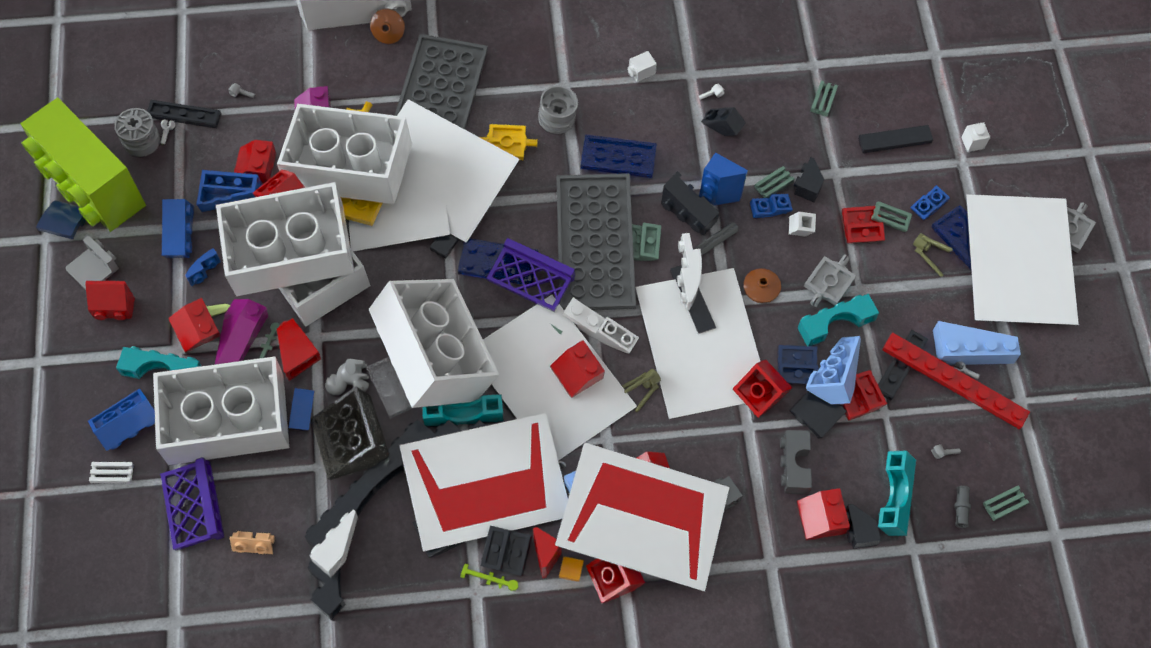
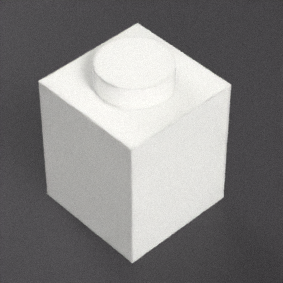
[628,51,657,82]
[961,122,990,152]
[789,212,816,237]

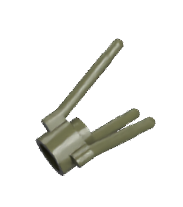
[913,233,953,277]
[622,369,661,412]

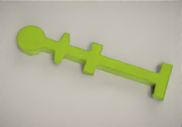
[460,564,518,591]

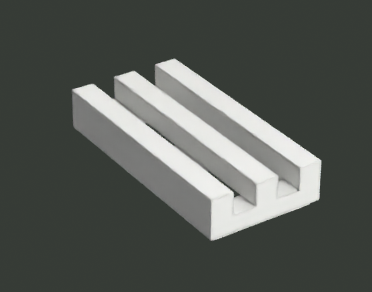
[89,462,134,484]

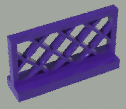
[486,238,575,312]
[160,457,225,551]

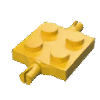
[479,124,538,160]

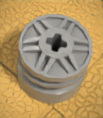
[538,85,578,134]
[114,108,161,157]

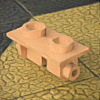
[230,531,275,554]

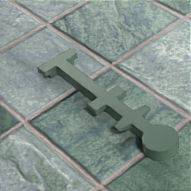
[259,323,280,359]

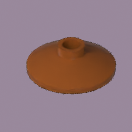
[370,9,405,44]
[743,268,781,303]

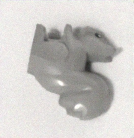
[325,359,369,398]

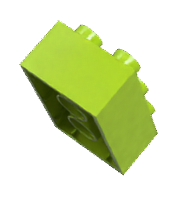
[20,97,146,232]

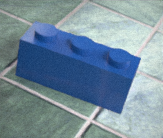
[699,153,748,206]
[88,389,155,451]

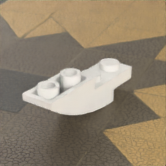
[677,233,702,310]
[562,298,639,354]

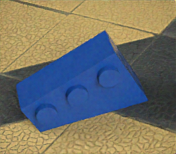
[196,170,262,212]
[162,199,194,258]

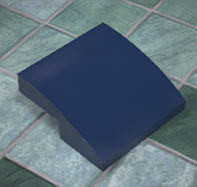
[36,200,86,239]
[778,345,818,384]

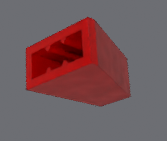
[277,318,321,381]

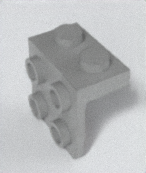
[66,235,119,290]

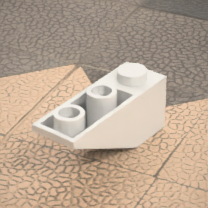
[310,510,358,577]

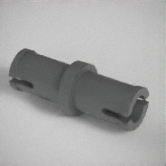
[954,486,971,528]

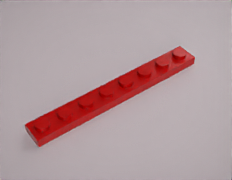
[882,332,1030,430]

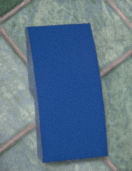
[910,185,950,220]
[750,194,793,218]
[185,248,221,286]
[289,388,315,430]

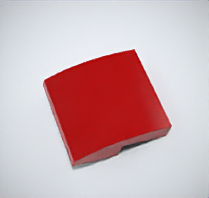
[842,206,885,243]
[840,370,887,421]

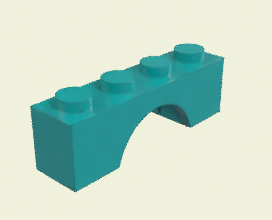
[798,294,879,346]
[116,346,202,379]
[422,394,504,427]
[878,451,916,536]

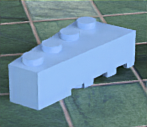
[933,321,1021,365]

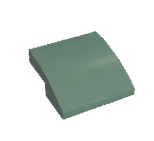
[632,222,661,261]

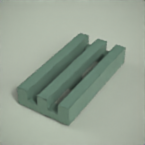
[810,80,838,117]
[754,166,795,198]
[871,201,912,232]
[983,485,1029,521]

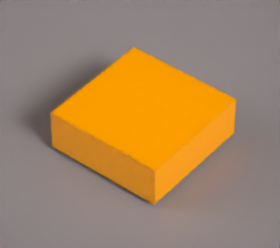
[559,556,584,582]

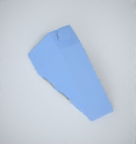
[806,336,861,404]

